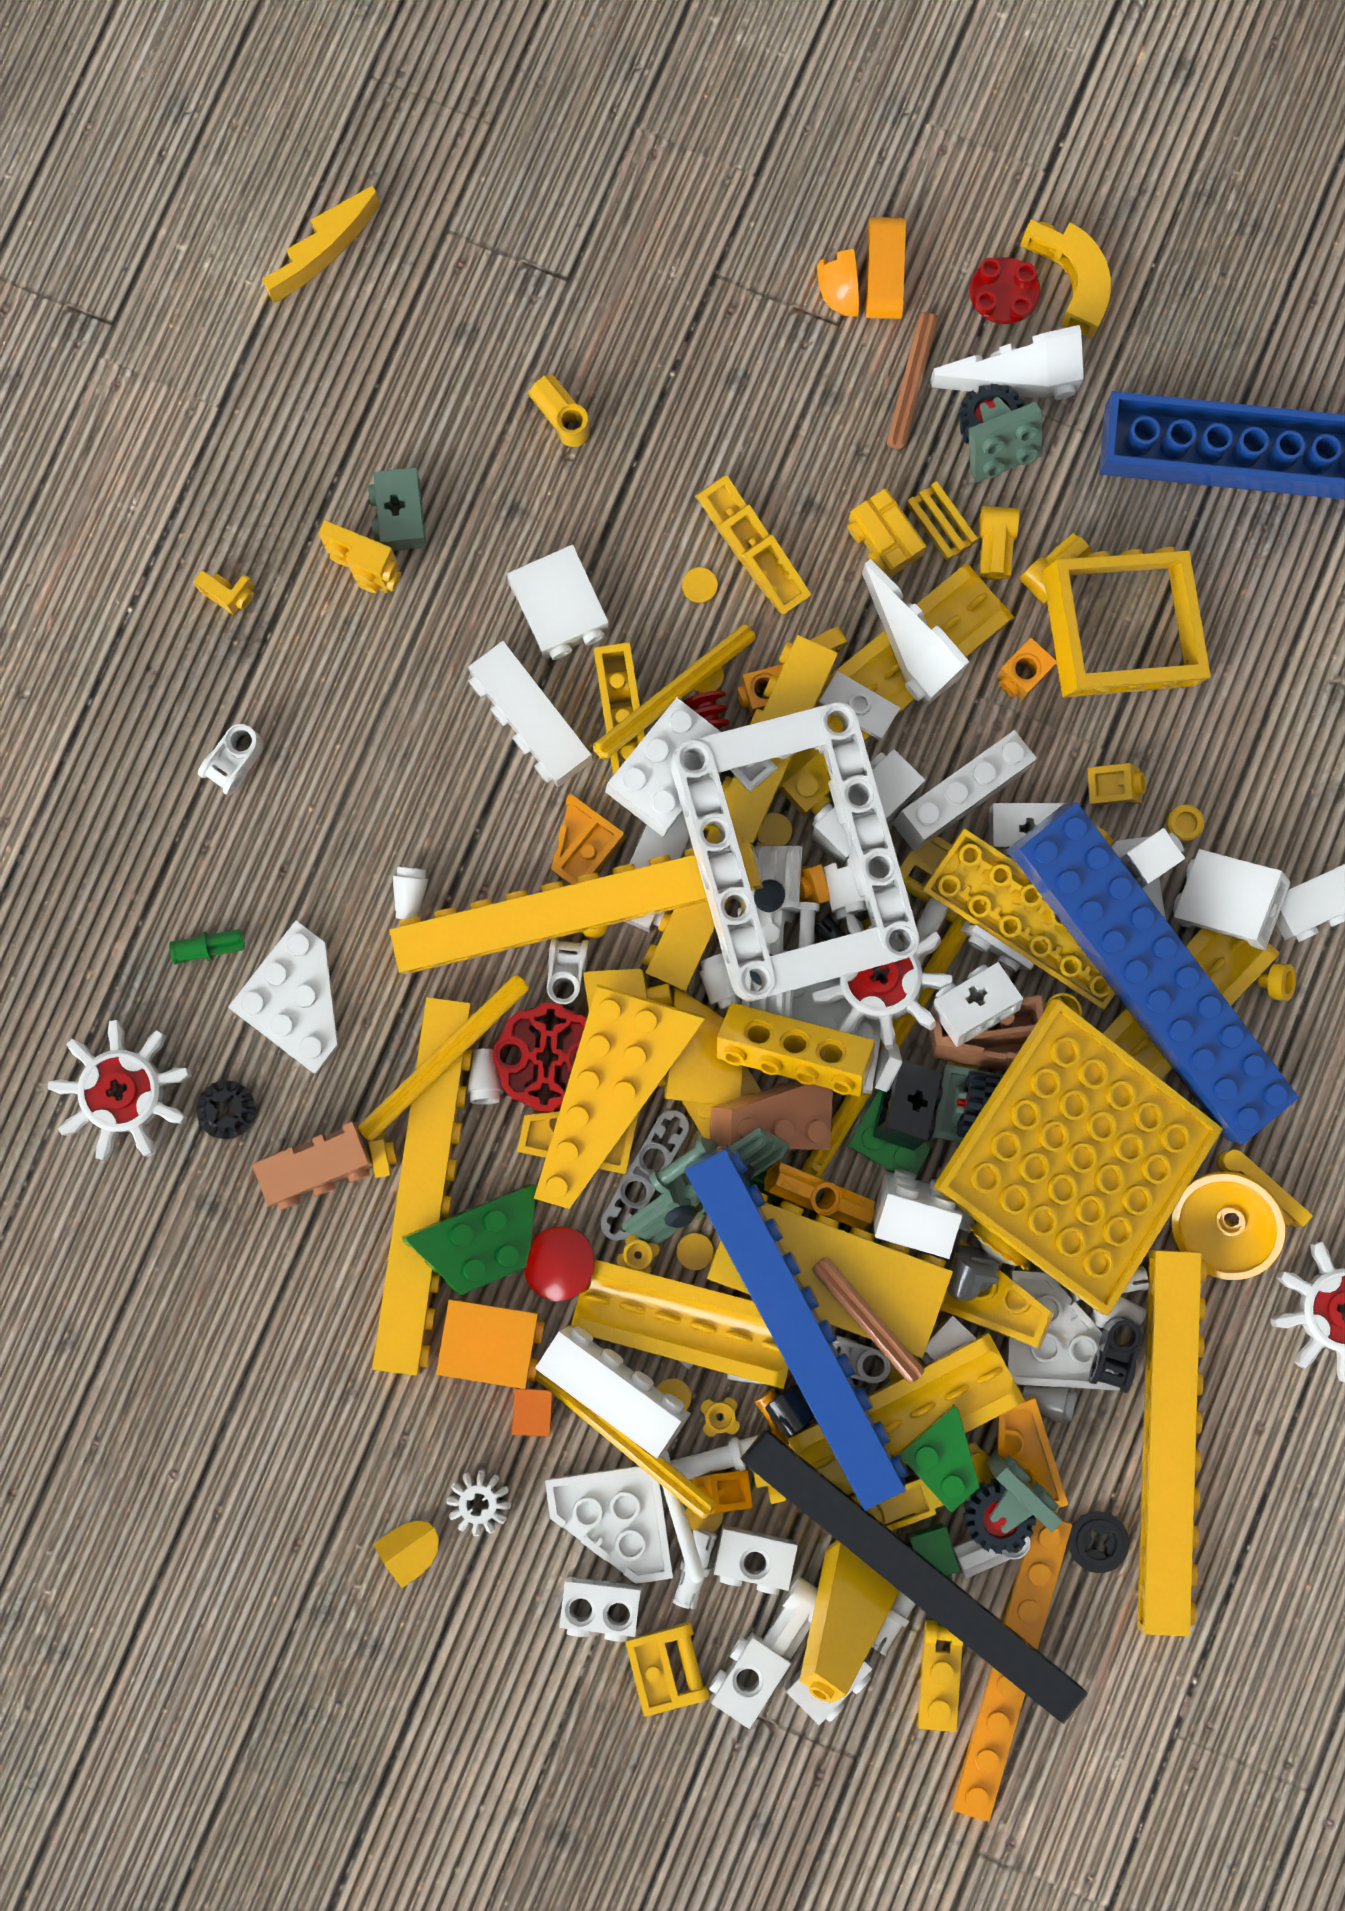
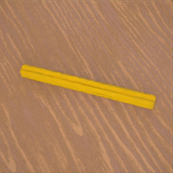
[593,624,756,760]
[357,974,529,1141]
[536,1371,716,1518]

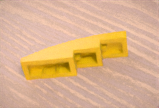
[262,185,380,304]
[695,474,812,615]

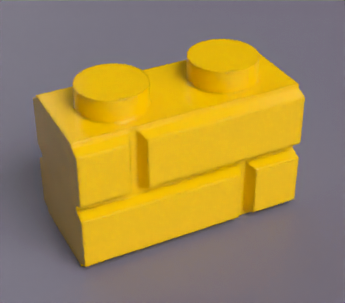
[847,488,927,578]

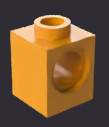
[996,638,1057,701]
[736,664,784,717]

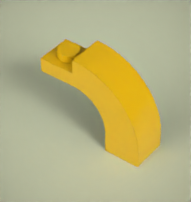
[1020,220,1111,339]

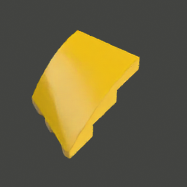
[664,988,743,1104]

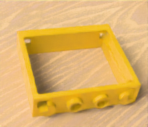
[1042,547,1211,698]

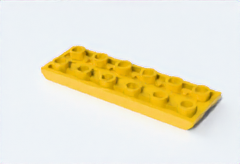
[815,563,1015,742]
[922,828,1115,1010]
[1102,928,1280,1080]
[571,1260,790,1389]
[788,1332,1025,1495]

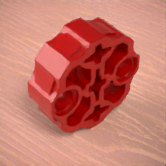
[493,1003,587,1113]

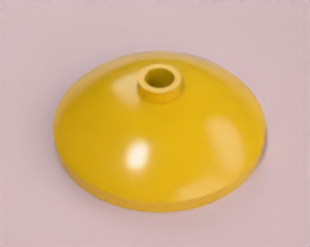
[1172,1172,1286,1280]

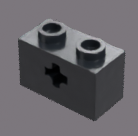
[873,1059,943,1151]

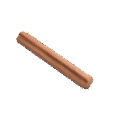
[886,312,938,450]
[812,1257,925,1383]

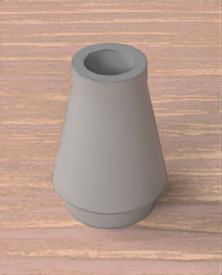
[1022,1385,1077,1423]

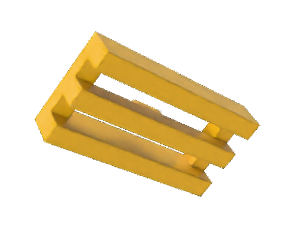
[906,481,978,561]

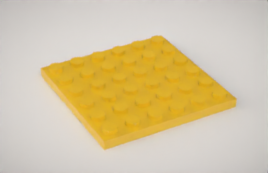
[932,999,1223,1316]

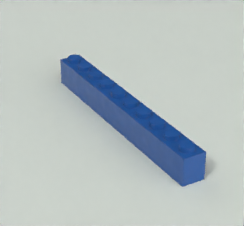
[684,1144,909,1511]

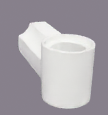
[953,1536,1031,1579]
[762,1577,818,1660]

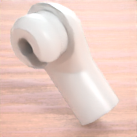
[1090,1297,1147,1328]

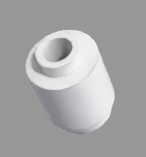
[699,953,741,1010]

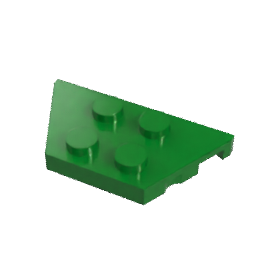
[402,1184,536,1295]

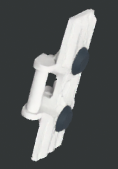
[737,846,820,1018]

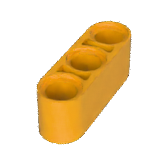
[865,217,906,320]

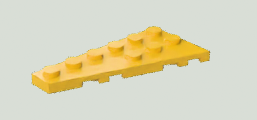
[534,984,705,1209]

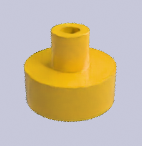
[1258,963,1296,1001]

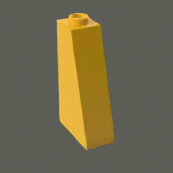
[800,1540,900,1703]

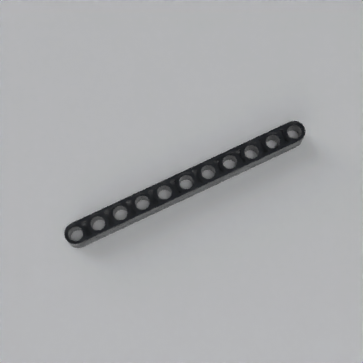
[740,1428,1088,1724]

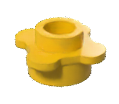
[617,1234,660,1274]
[701,1397,740,1437]

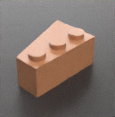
[928,995,1044,1071]
[710,1080,833,1150]
[252,1121,373,1211]

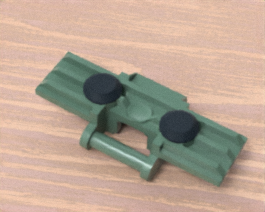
[621,1127,791,1244]

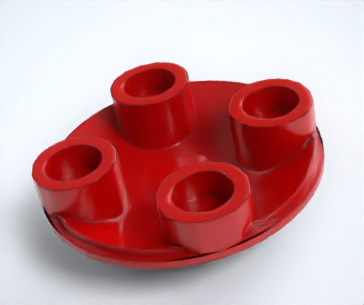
[969,257,1041,324]
[524,1226,595,1301]

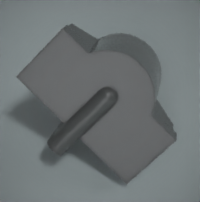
[947,1245,1000,1301]

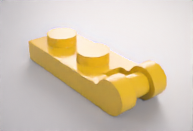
[1216,1150,1313,1227]
[917,1620,963,1732]

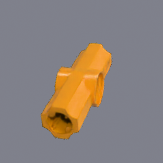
[764,1161,875,1230]

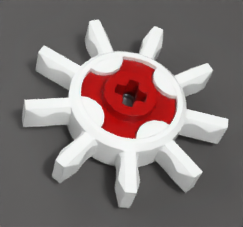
[812,914,953,1050]
[48,1020,192,1161]
[1270,1242,1345,1382]

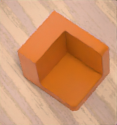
[512,1388,552,1437]

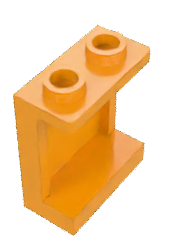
[436,1299,545,1389]

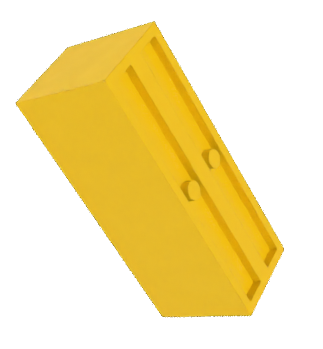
[706,1193,953,1358]

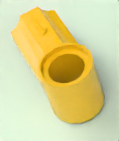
[528,374,590,447]
[979,506,1019,580]
[1019,533,1092,605]

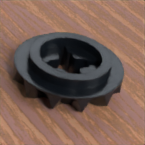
[195,1080,256,1139]
[1068,1511,1129,1573]

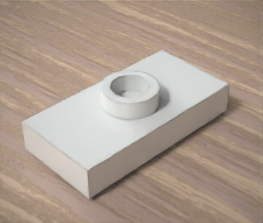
[818,671,900,741]

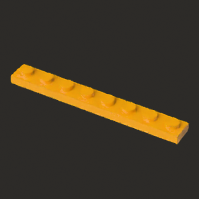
[951,1517,1073,1822]

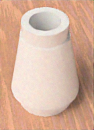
[393,866,429,919]
[467,1049,503,1105]

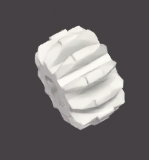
[446,1470,511,1536]

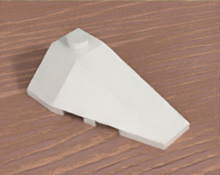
[930,325,1084,400]
[862,559,969,705]

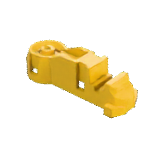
[848,1441,995,1531]

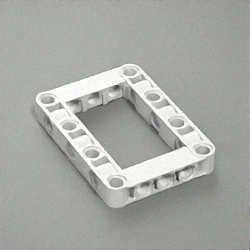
[671,702,919,1001]

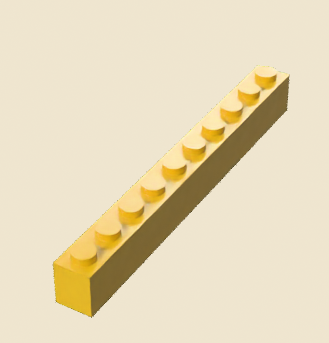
[643,635,838,991]
[389,837,763,974]
[372,997,474,1376]
[1137,1249,1207,1637]

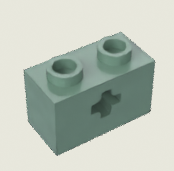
[368,467,427,551]

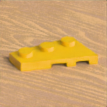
[517,1111,639,1175]

